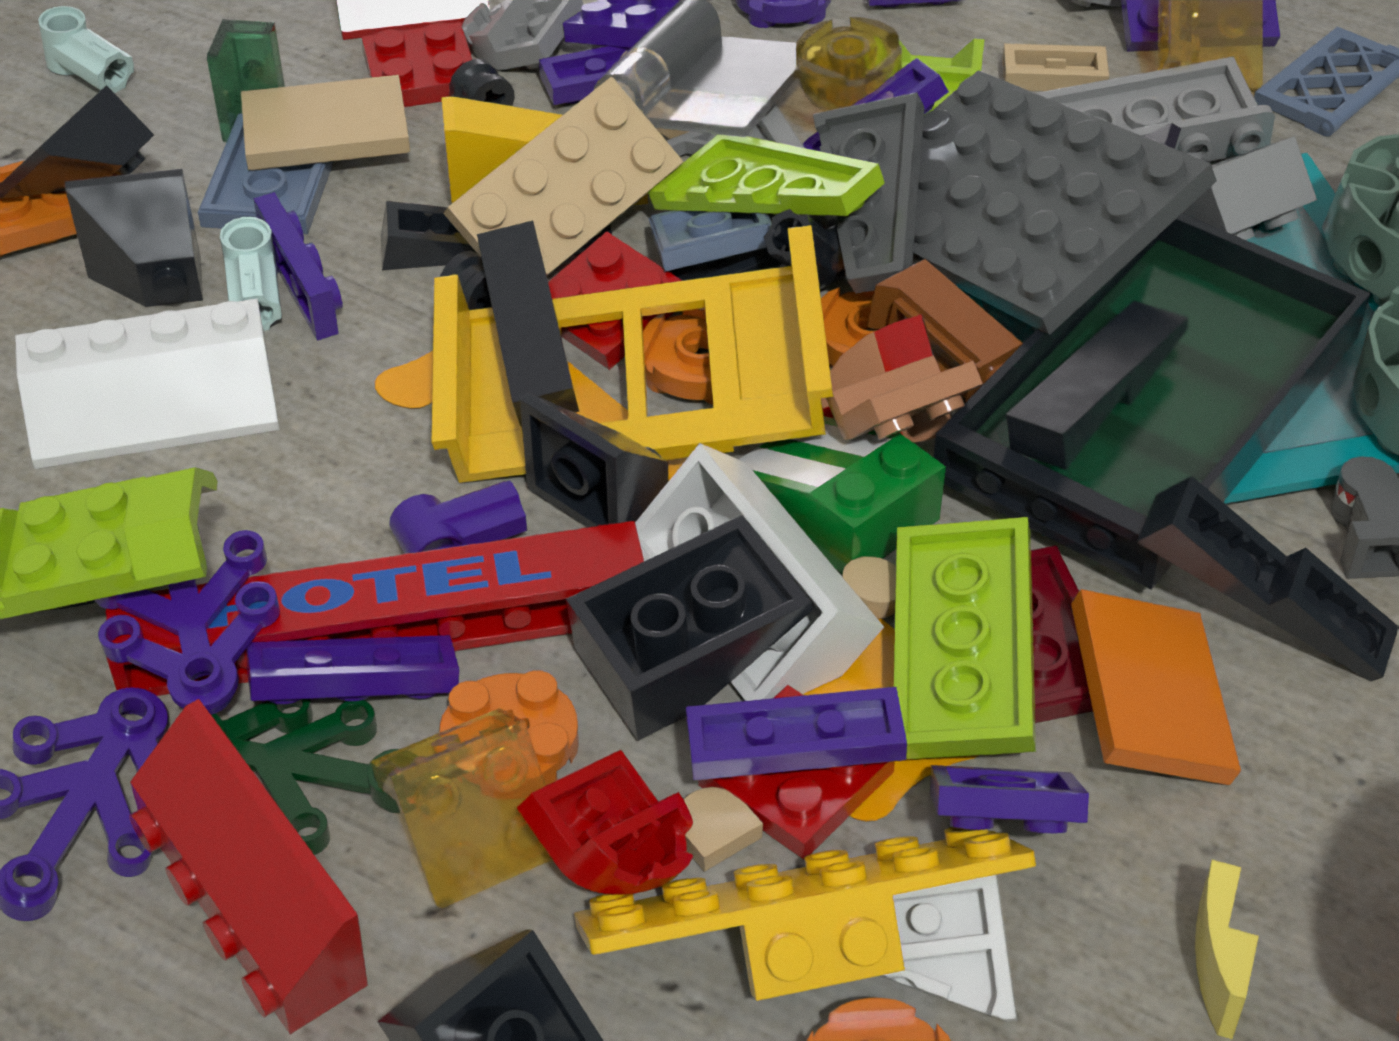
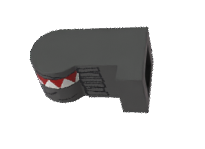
[1331,456,1399,579]

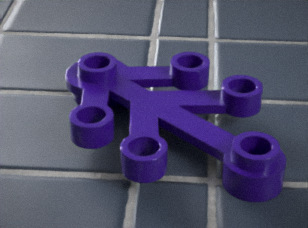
[95,523,280,715]
[0,688,168,921]

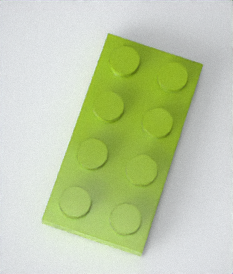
[894,517,1036,759]

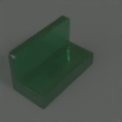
[207,19,285,142]

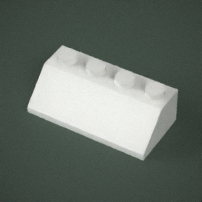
[15,298,279,469]
[635,443,884,701]

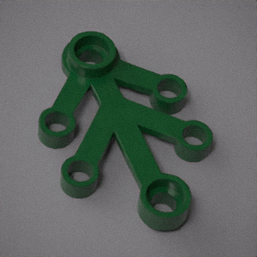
[211,698,426,855]

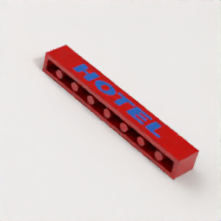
[106,521,644,696]

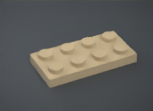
[443,76,684,276]

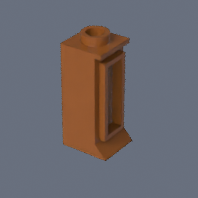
[867,259,1023,403]

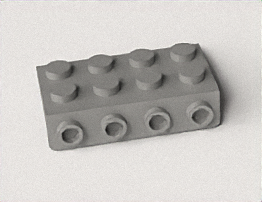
[1036,57,1275,162]

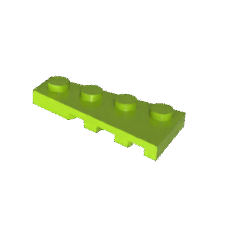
[648,131,885,216]

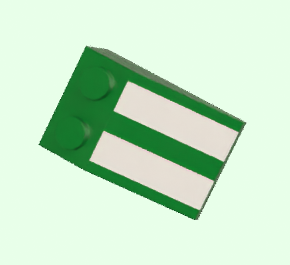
[739,416,946,574]

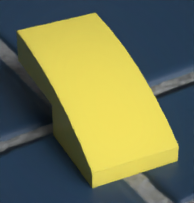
[1195,859,1259,1039]

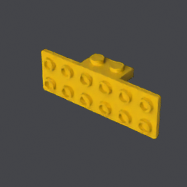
[574,826,1036,1001]

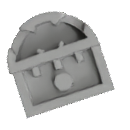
[462,0,584,70]

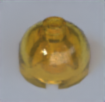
[796,17,902,112]

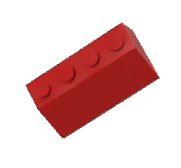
[129,699,368,1035]

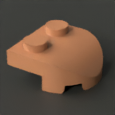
[826,355,983,440]

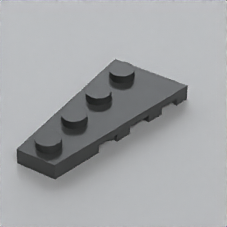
[813,92,924,294]

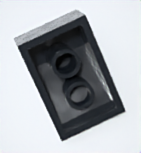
[566,515,812,741]

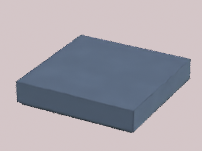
[648,210,772,272]

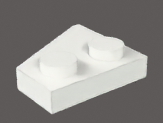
[880,875,1018,1022]

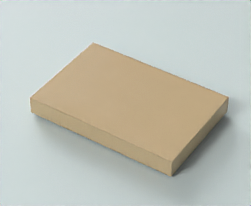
[241,75,410,170]

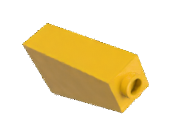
[442,97,648,205]

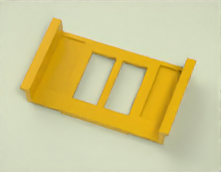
[431,225,833,483]

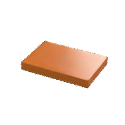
[1071,589,1241,785]

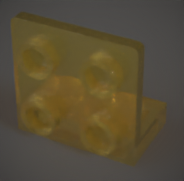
[1158,0,1263,93]
[370,708,552,908]

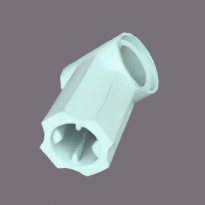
[38,6,134,93]
[220,217,282,331]

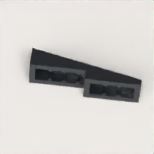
[381,201,612,271]
[477,220,580,426]
[1006,300,1189,470]
[1137,476,1399,682]

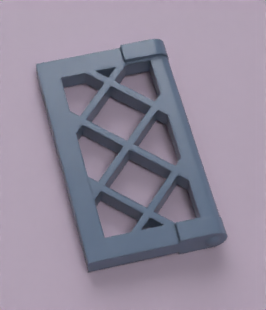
[1254,26,1399,137]

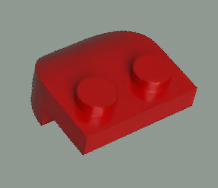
[516,750,693,895]

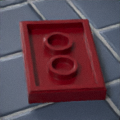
[1031,545,1093,724]

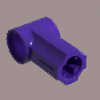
[389,480,527,554]

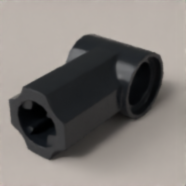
[763,209,847,289]

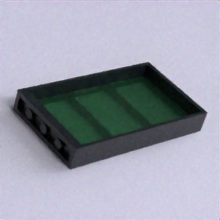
[933,213,1370,590]

